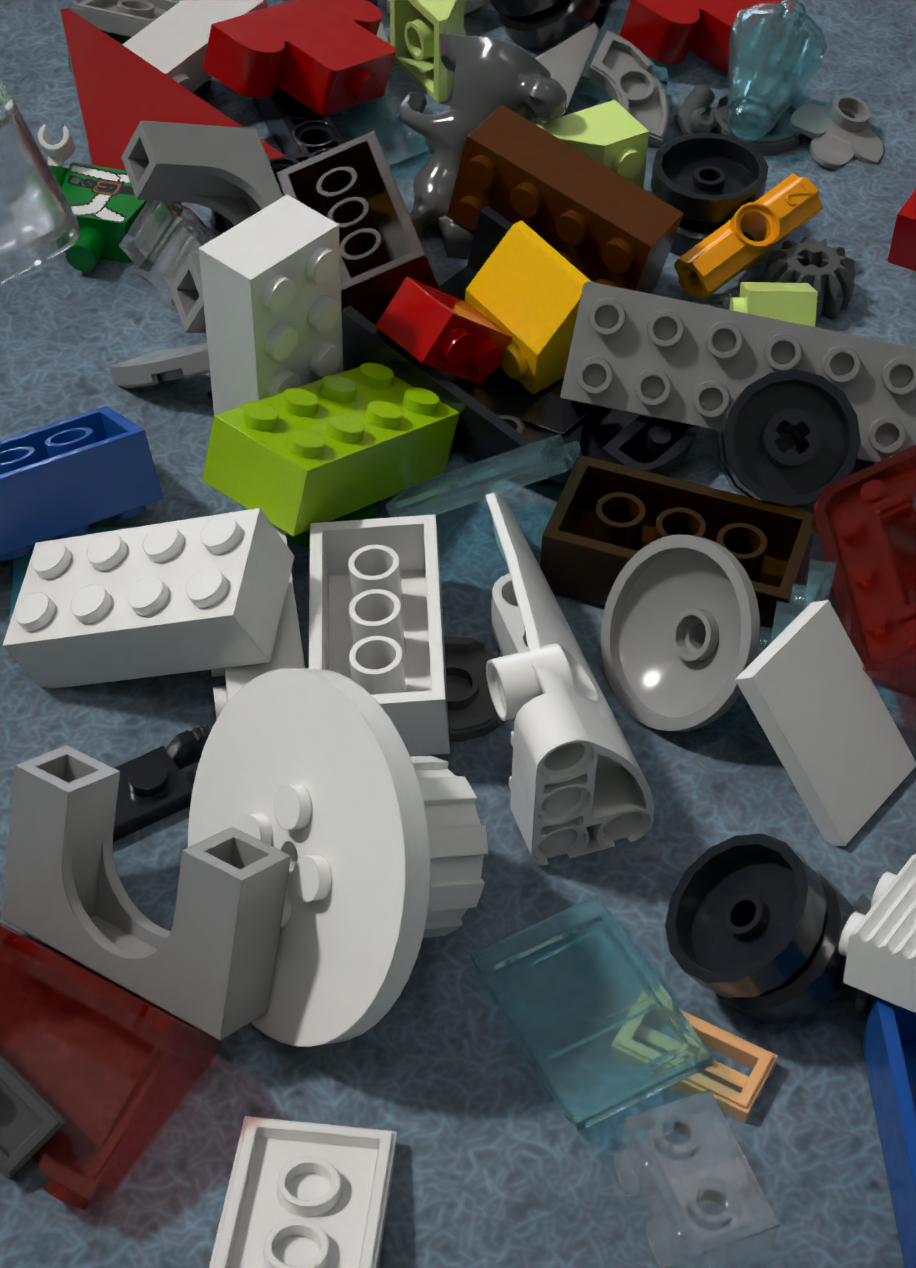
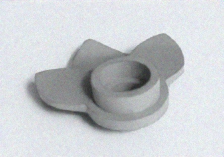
[789,94,884,169]

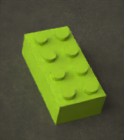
[202,363,460,537]

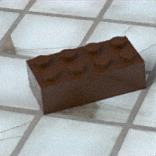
[447,105,684,294]

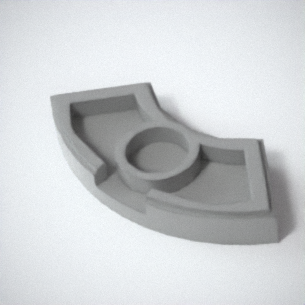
[587,30,669,148]
[109,342,210,388]

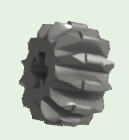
[764,237,856,321]

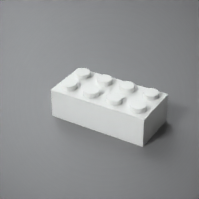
[199,195,343,415]
[2,508,295,689]
[309,514,450,756]

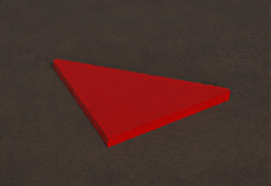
[61,8,285,170]

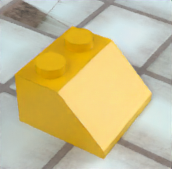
[465,220,592,395]

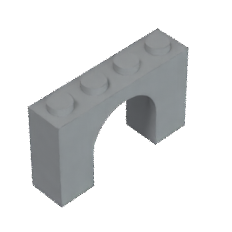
[121,120,284,333]
[1,745,291,1040]

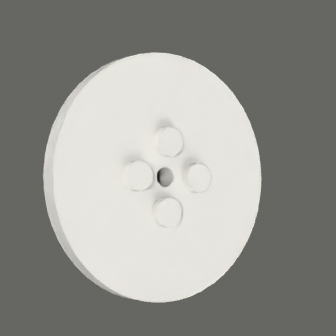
[188,668,488,1047]

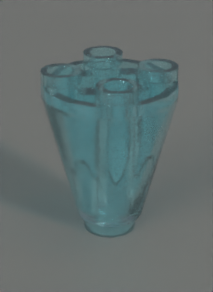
[727,0,827,141]

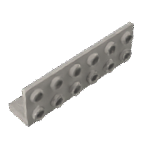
[560,281,916,469]

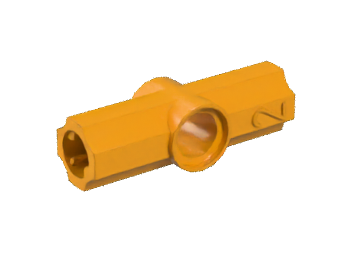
[674,173,823,301]

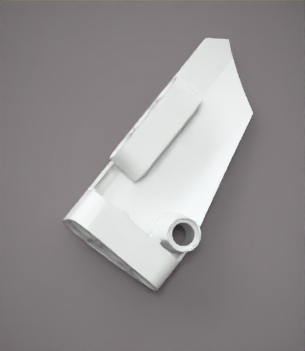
[485,493,654,866]

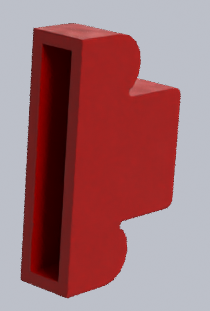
[202,0,396,116]
[620,0,796,77]

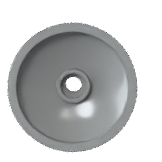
[601,535,760,732]

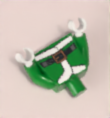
[38,124,182,272]

